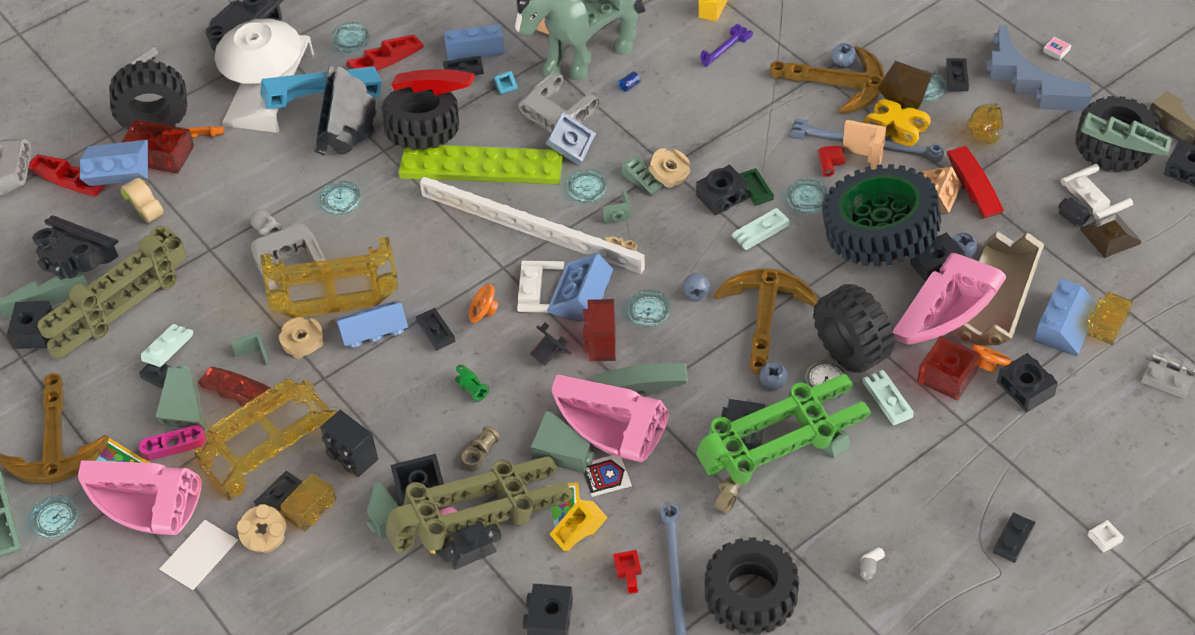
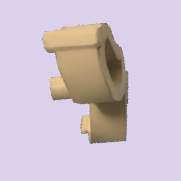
[605,237,637,251]

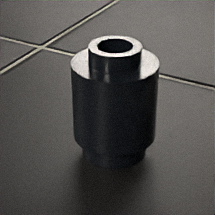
[1058,197,1091,227]

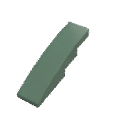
[1081,113,1172,155]
[0,272,88,318]
[594,363,688,395]
[0,471,22,557]

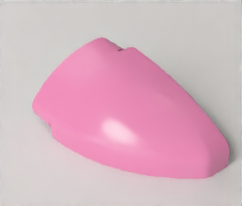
[892,253,1006,345]
[552,375,668,462]
[78,461,202,535]

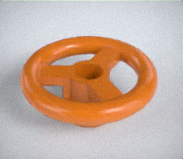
[468,283,498,323]
[970,344,1013,372]

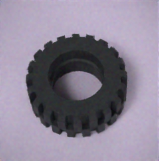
[109,60,188,135]
[382,87,459,150]
[1075,96,1160,172]
[813,284,895,373]
[705,537,799,635]

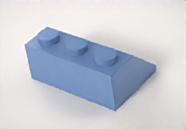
[444,24,505,61]
[80,140,148,186]
[547,253,613,322]
[1035,278,1099,356]
[335,300,408,348]

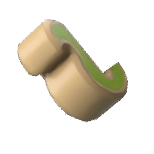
[121,178,163,223]

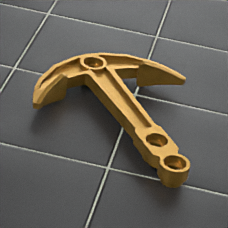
[770,46,885,114]
[714,268,818,375]
[0,373,109,484]

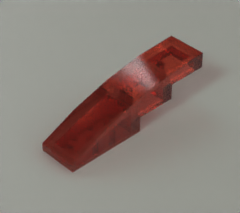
[198,366,283,412]

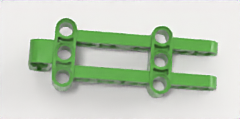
[696,374,871,484]

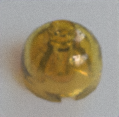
[967,103,1003,144]

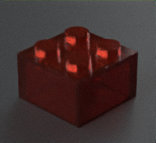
[583,299,616,362]
[917,335,981,401]

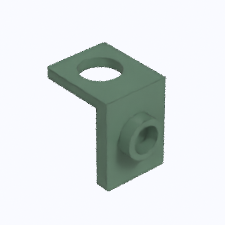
[602,187,631,224]
[231,332,269,365]

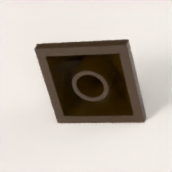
[878,61,932,110]
[1080,213,1141,258]

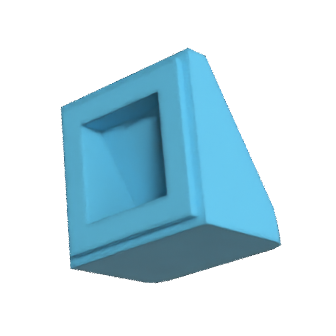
[492,71,518,95]

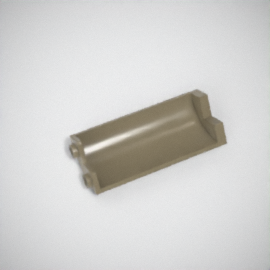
[951,231,1044,345]

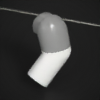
[860,547,885,580]

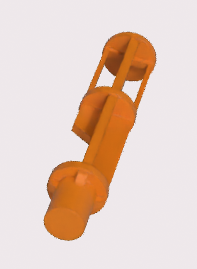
[162,125,224,141]

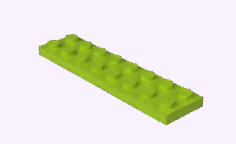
[399,145,564,185]

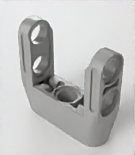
[518,71,600,132]
[0,139,32,196]
[250,224,329,293]

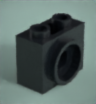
[1163,140,1195,187]
[696,164,749,216]
[910,232,965,282]
[7,301,54,349]
[997,353,1058,413]
[720,399,766,452]
[523,583,573,635]

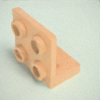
[843,120,886,170]
[916,167,962,214]

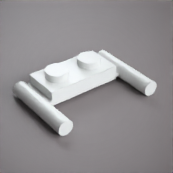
[1061,164,1133,221]
[517,261,565,313]

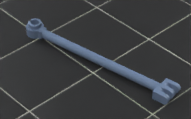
[790,119,944,162]
[661,503,686,635]

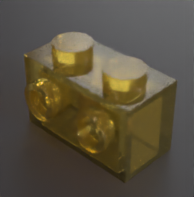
[1086,291,1133,345]
[280,473,336,532]

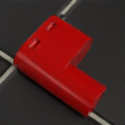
[818,145,845,177]

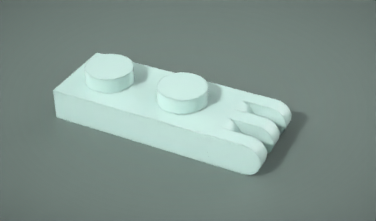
[732,208,790,250]
[141,324,193,367]
[862,370,914,426]

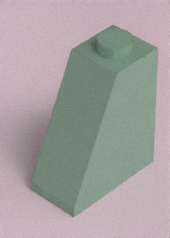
[156,366,206,430]
[531,411,594,473]

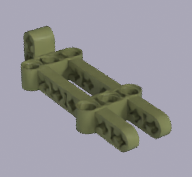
[38,226,186,358]
[386,456,573,554]

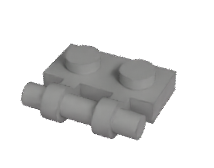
[1141,351,1195,399]

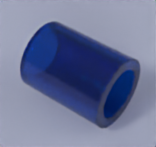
[619,71,641,92]

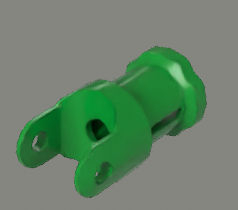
[455,365,490,402]

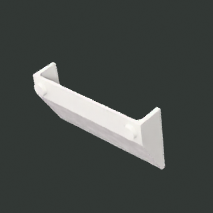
[222,35,313,133]

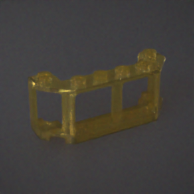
[260,237,398,318]
[194,379,338,501]

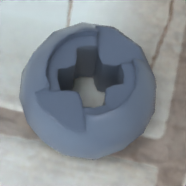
[831,43,856,68]
[952,232,977,258]
[683,273,710,300]
[759,362,788,390]

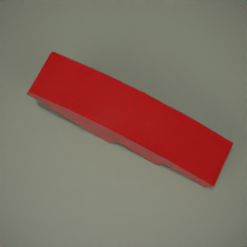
[346,34,424,71]
[391,69,475,95]
[946,145,1004,219]
[28,154,106,197]

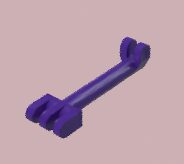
[700,23,753,67]

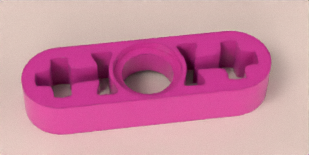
[139,425,206,460]

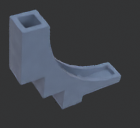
[986,25,1091,111]

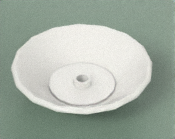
[214,19,302,84]

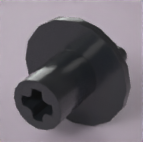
[530,322,572,366]

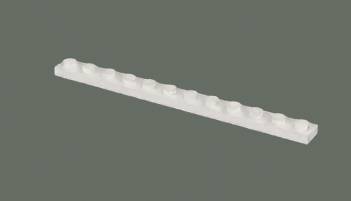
[420,177,645,274]

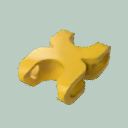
[862,99,930,147]

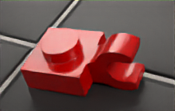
[613,549,642,594]

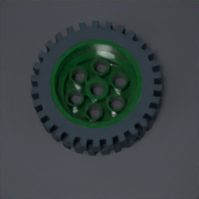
[822,164,941,266]

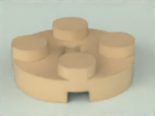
[648,148,690,188]
[279,317,324,359]
[237,504,286,553]

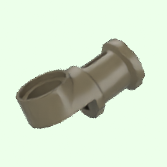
[461,426,500,471]
[715,468,744,514]

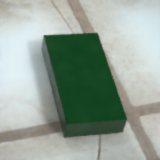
[739,168,774,206]

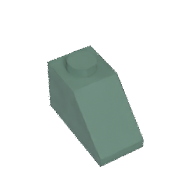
[367,481,399,539]

